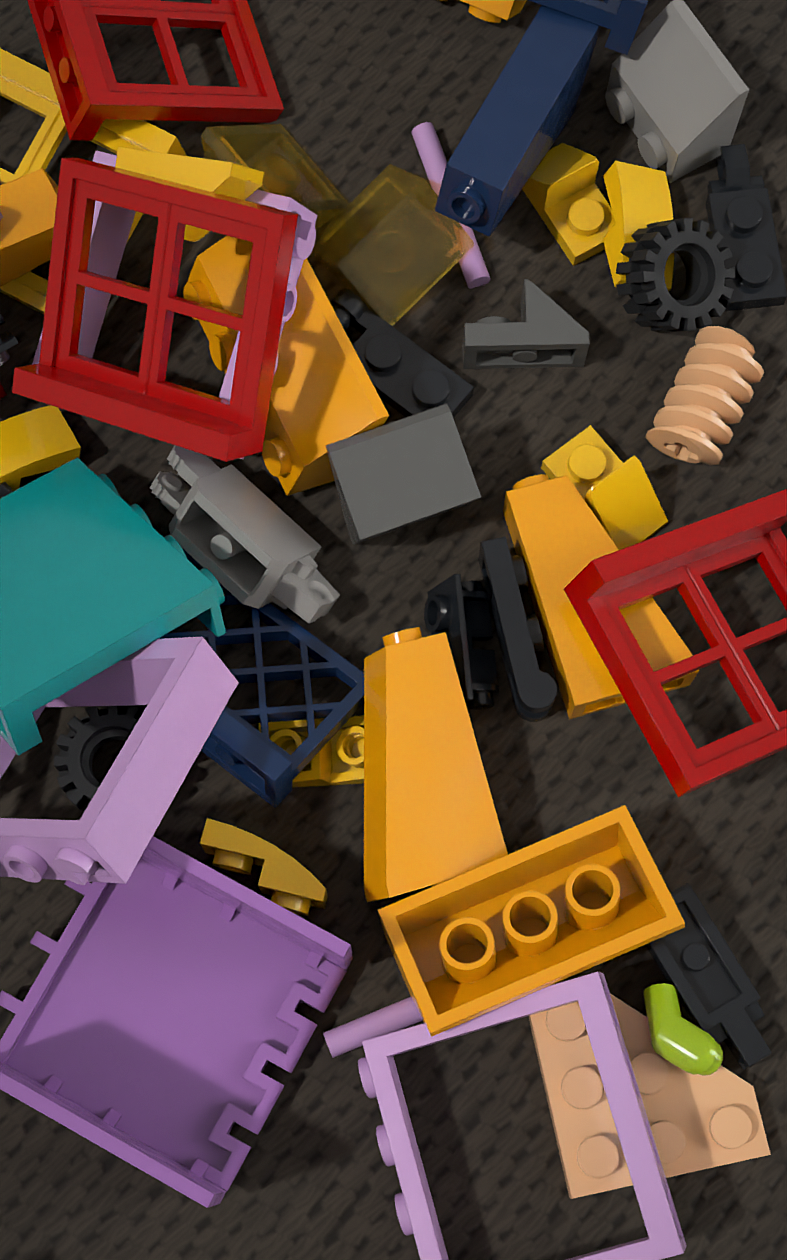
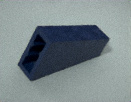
[435,5,601,237]

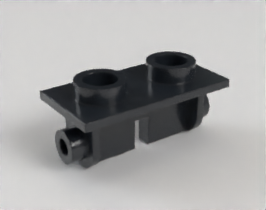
[424,574,499,710]

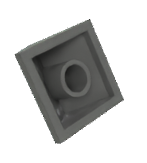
[326,404,481,545]

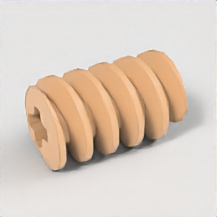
[645,326,764,465]

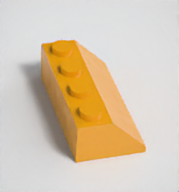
[183,236,389,496]
[378,805,685,1037]

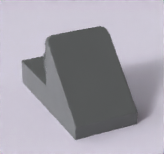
[462,279,590,369]

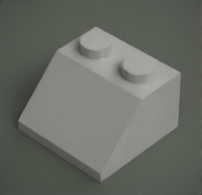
[605,0,749,183]

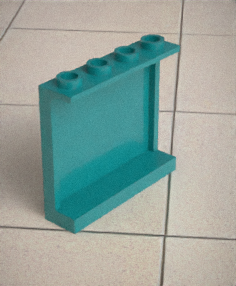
[0,458,226,756]

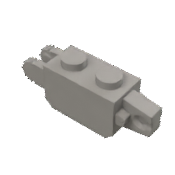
[150,445,340,623]

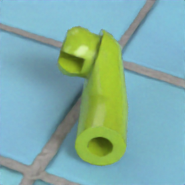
[643,983,723,1076]

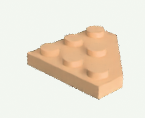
[528,994,771,1199]

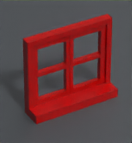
[27,0,284,141]
[12,158,298,462]
[564,489,787,798]

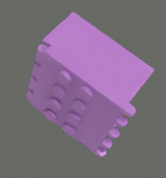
[0,836,353,1208]

